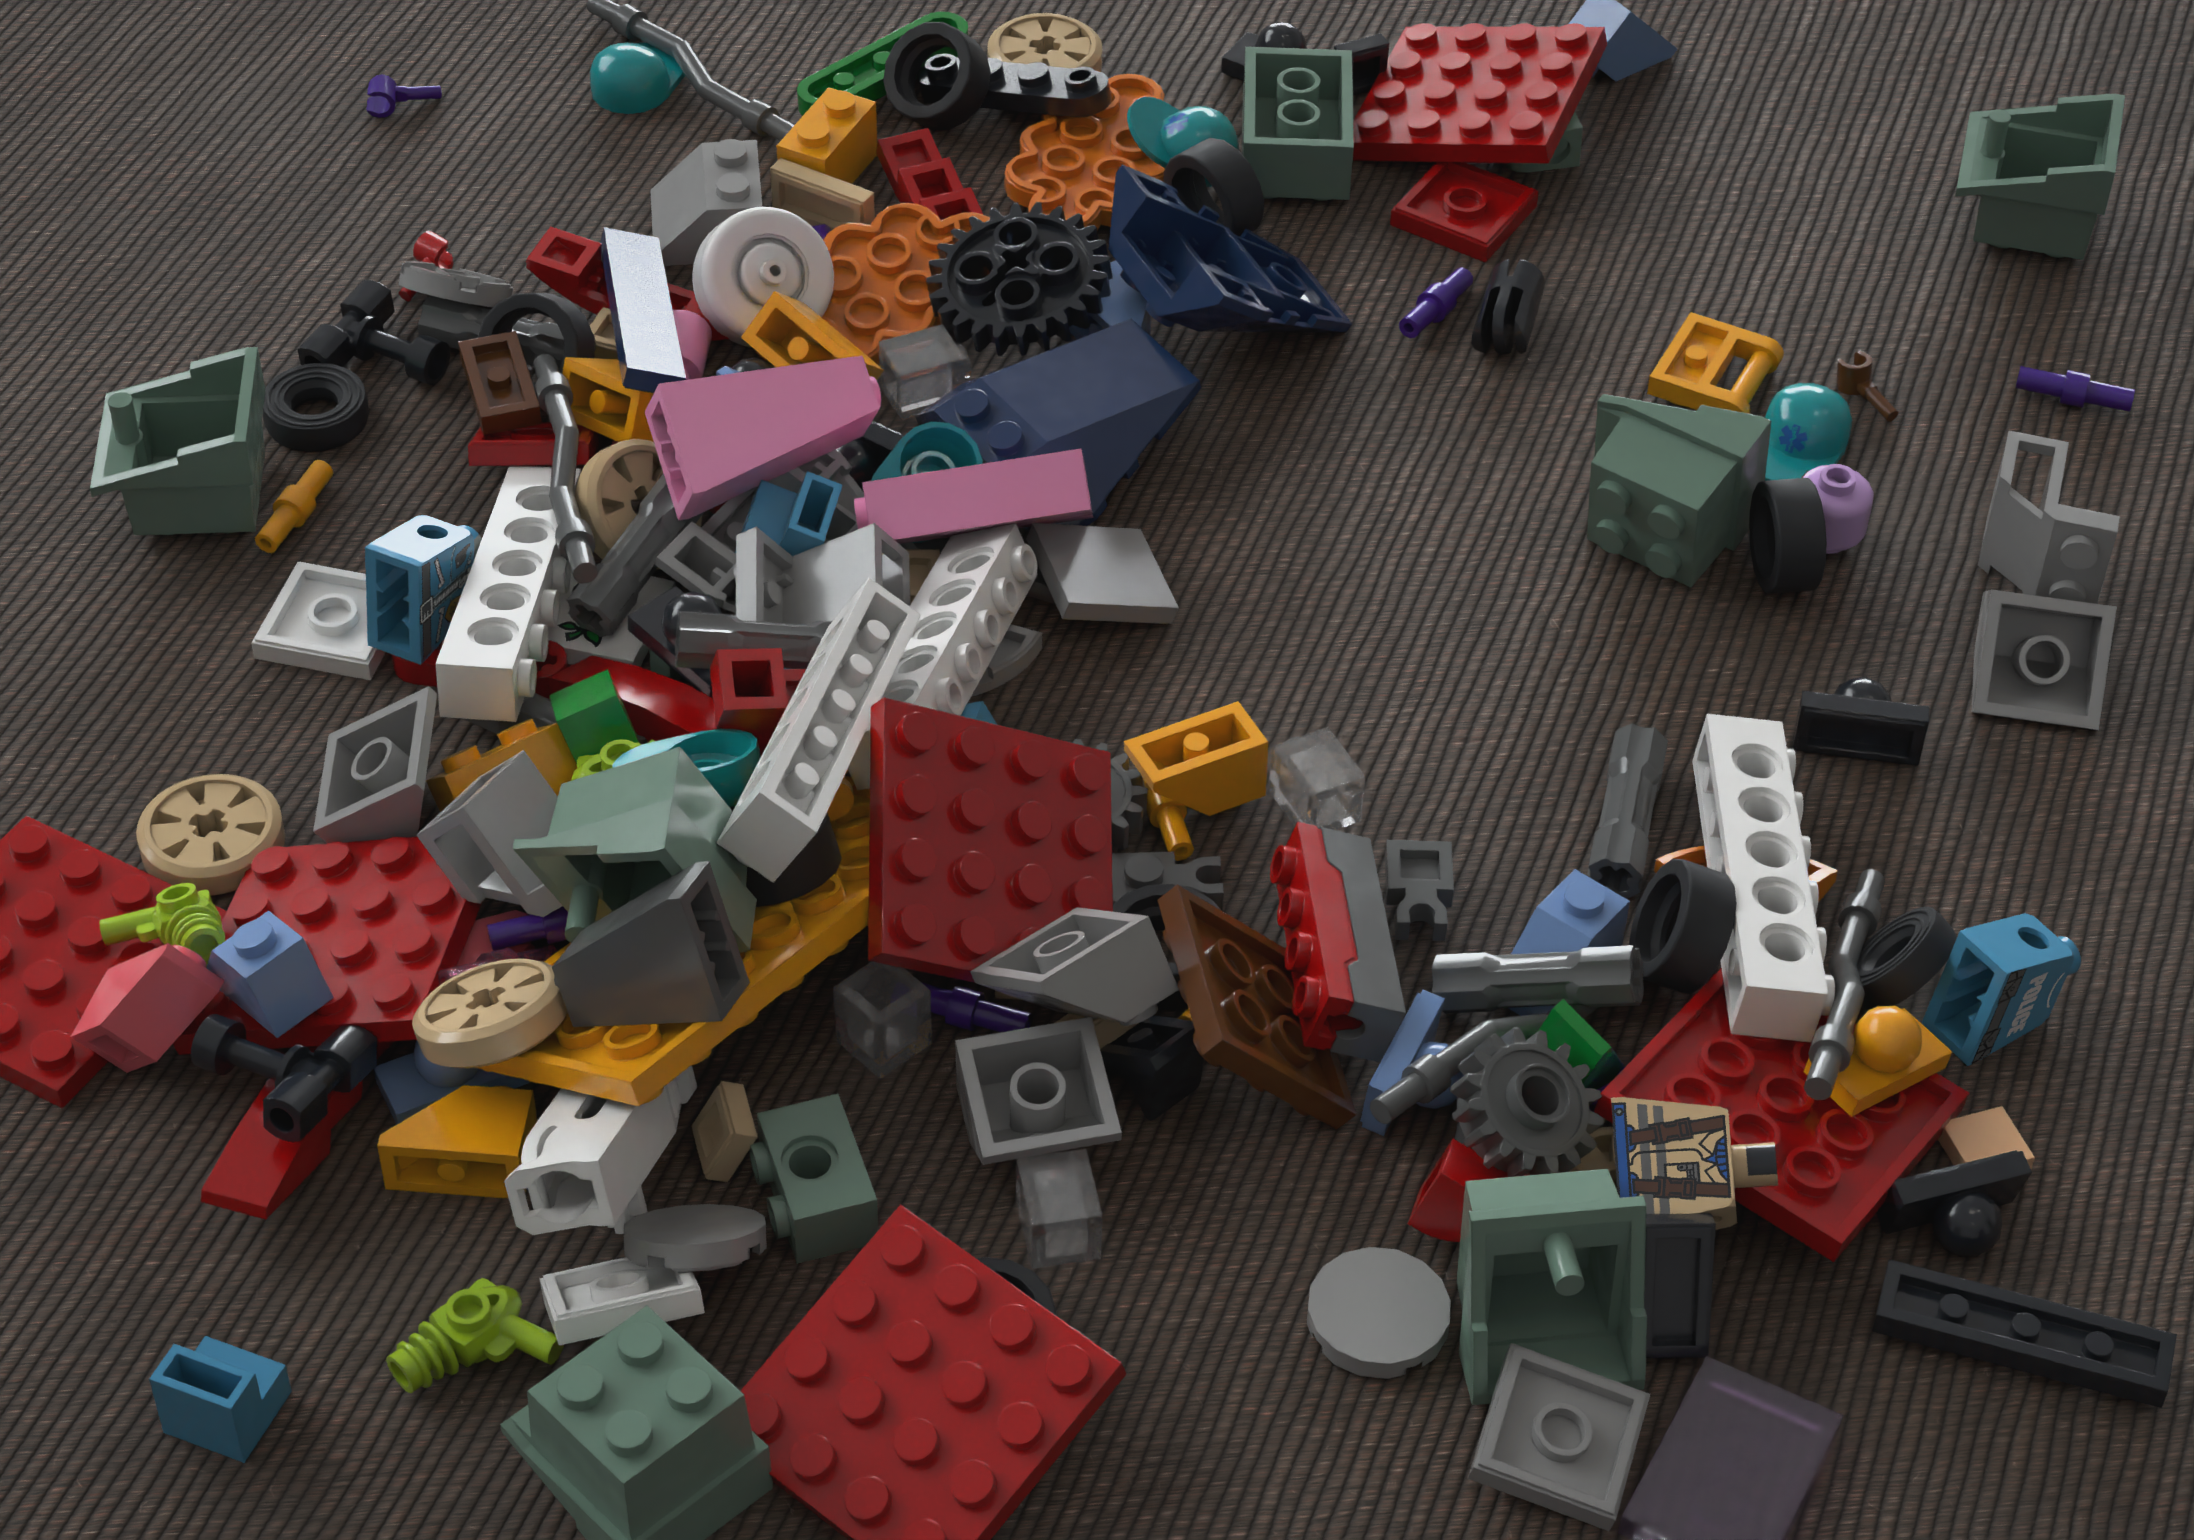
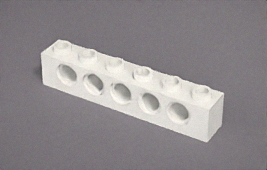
[436,465,581,722]
[848,523,1038,790]
[717,578,921,883]
[1692,714,1835,1042]

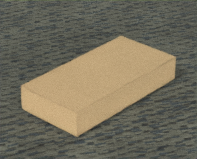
[770,158,875,230]

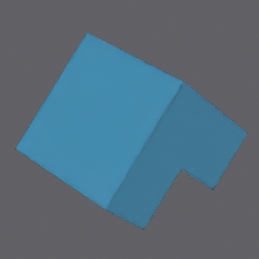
[734,471,843,556]
[149,1336,292,1463]

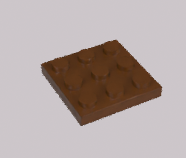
[1157,885,1357,1130]

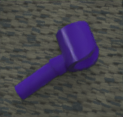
[366,74,442,118]

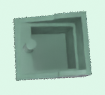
[1955,94,2125,260]
[90,347,266,535]
[1587,394,1771,587]
[513,747,757,953]
[1457,1169,1647,1405]
[500,1305,773,1540]

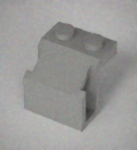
[1978,431,2120,604]
[733,523,910,625]
[417,750,563,917]

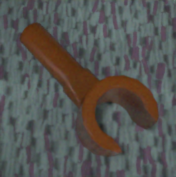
[1837,351,1899,422]

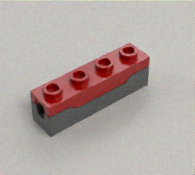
[1270,822,1406,1062]

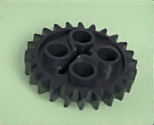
[926,202,1113,356]

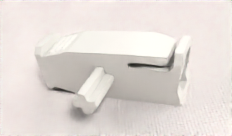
[504,1066,697,1235]

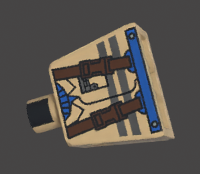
[1611,1097,1778,1230]

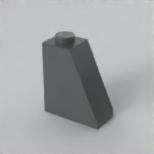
[552,861,750,1027]

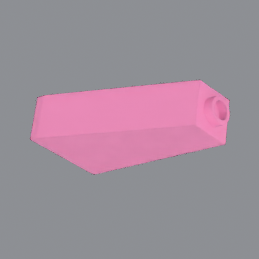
[645,355,881,521]
[854,449,1093,544]

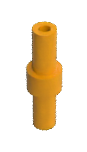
[255,460,333,553]
[1143,778,1194,861]

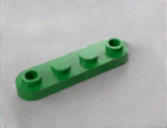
[797,11,968,116]

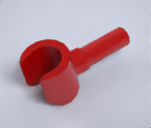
[399,231,453,301]

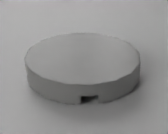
[398,261,513,307]
[624,1204,767,1272]
[1307,1247,1451,1379]

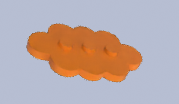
[1004,74,1165,231]
[754,203,990,365]

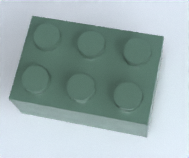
[1242,47,1354,201]

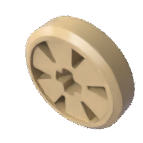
[987,13,1102,72]
[575,439,702,571]
[136,774,285,896]
[412,959,568,1068]

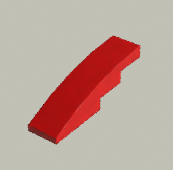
[876,128,983,220]
[548,655,765,756]
[201,1041,393,1220]

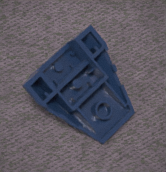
[1108,164,1352,333]
[915,319,1202,532]

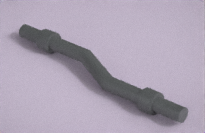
[587,0,795,141]
[533,354,598,584]
[1804,869,1885,1100]
[1370,1005,1600,1124]

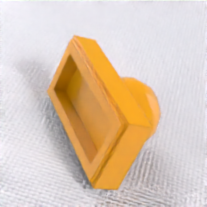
[1803,1006,1952,1117]

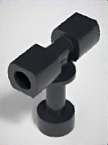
[297,280,450,385]
[191,1014,377,1142]

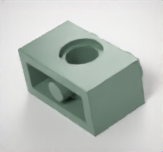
[749,1094,878,1264]

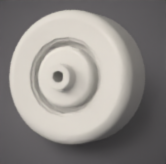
[692,207,834,347]

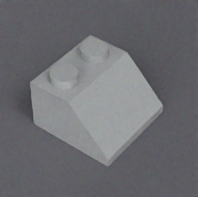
[650,139,762,266]
[1972,589,2117,730]
[313,686,437,843]
[970,907,1179,1026]
[955,1017,1122,1165]

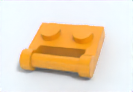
[1647,312,1784,414]

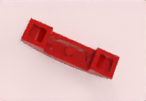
[526,226,729,341]

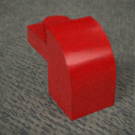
[710,648,806,749]

